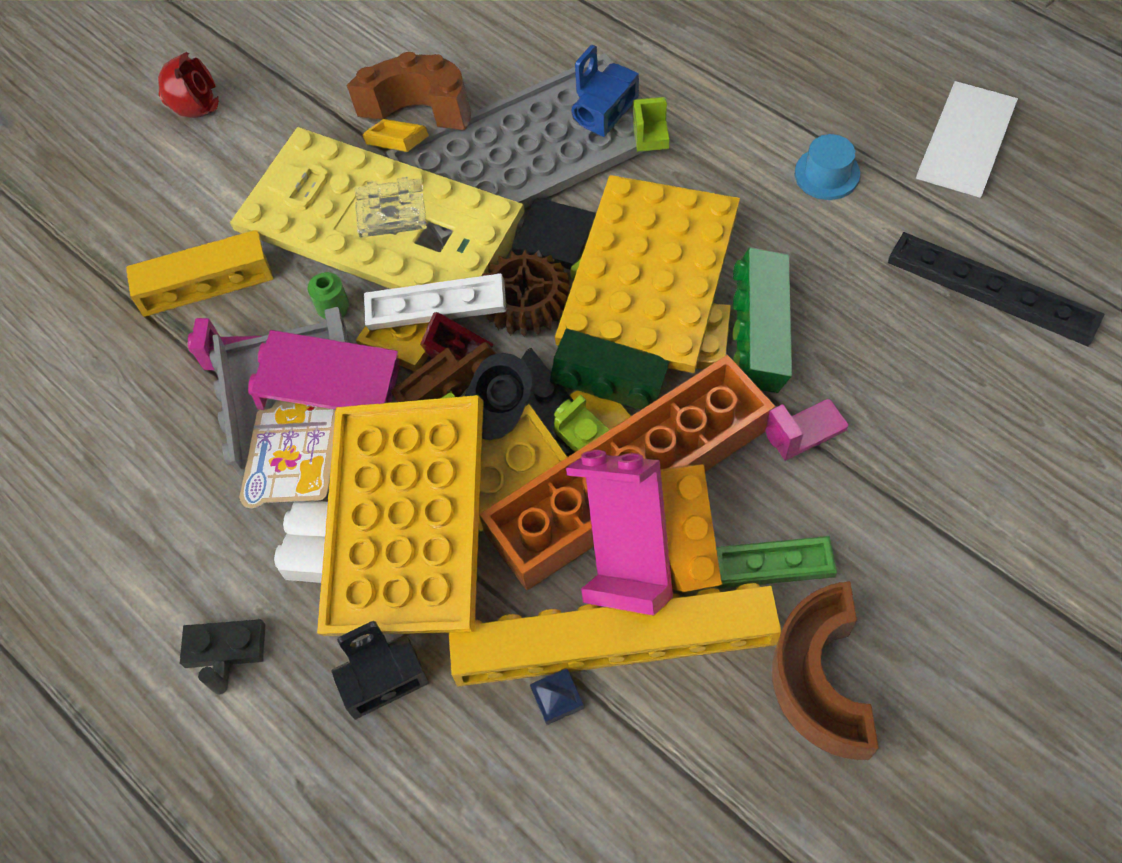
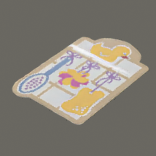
[239,400,335,508]

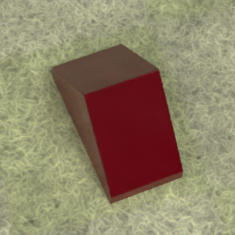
[420,312,494,361]

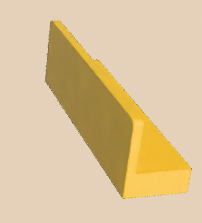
[126,230,274,317]

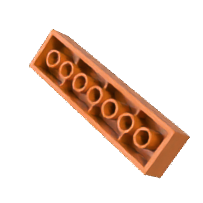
[479,354,775,591]

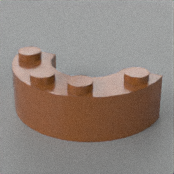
[347,52,471,130]
[772,581,879,760]

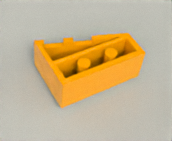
[660,464,722,592]

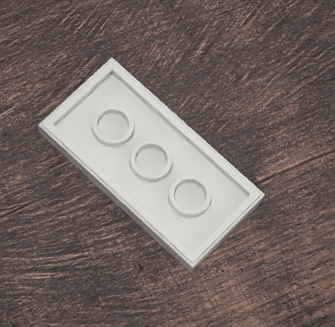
[916,81,1018,198]

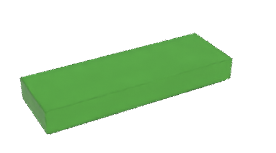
[716,536,837,589]

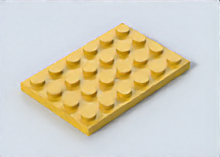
[555,175,740,374]
[317,395,483,636]

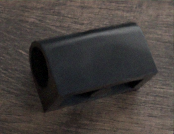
[331,621,429,720]

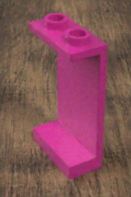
[248,330,400,410]
[566,450,673,615]

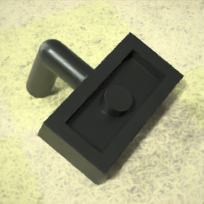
[179,619,266,695]

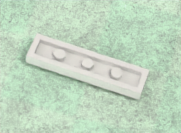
[364,274,506,330]

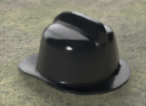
[465,353,533,440]

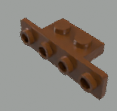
[390,342,497,402]

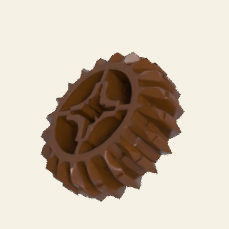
[482,248,571,337]

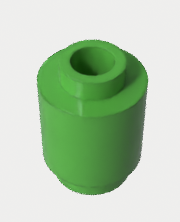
[307,272,349,319]

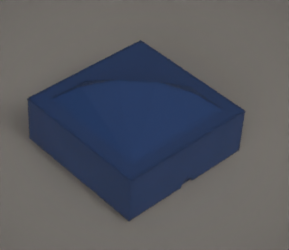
[530,668,584,725]

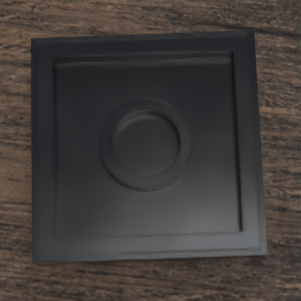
[512,198,596,270]

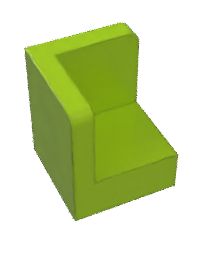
[633,97,669,152]

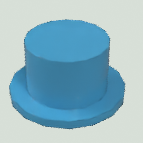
[794,134,860,200]

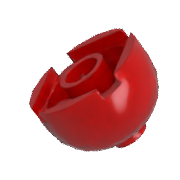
[158,52,219,118]

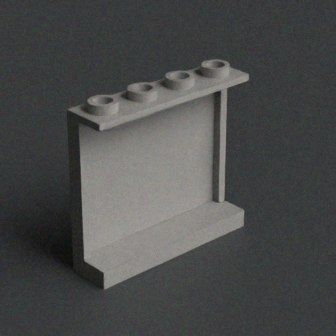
[210,307,349,476]

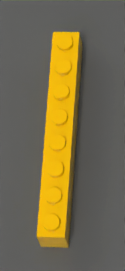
[449,583,781,687]

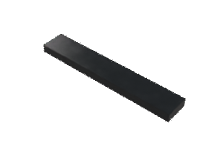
[888,232,1105,347]

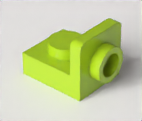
[553,395,609,452]

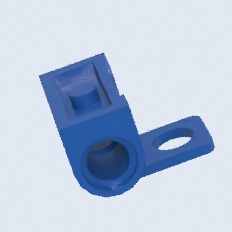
[571,45,639,137]

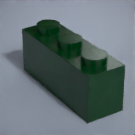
[550,328,669,410]

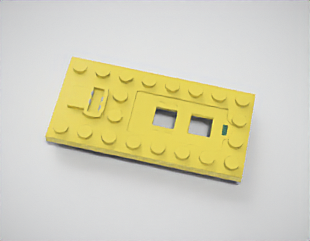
[230,127,525,289]

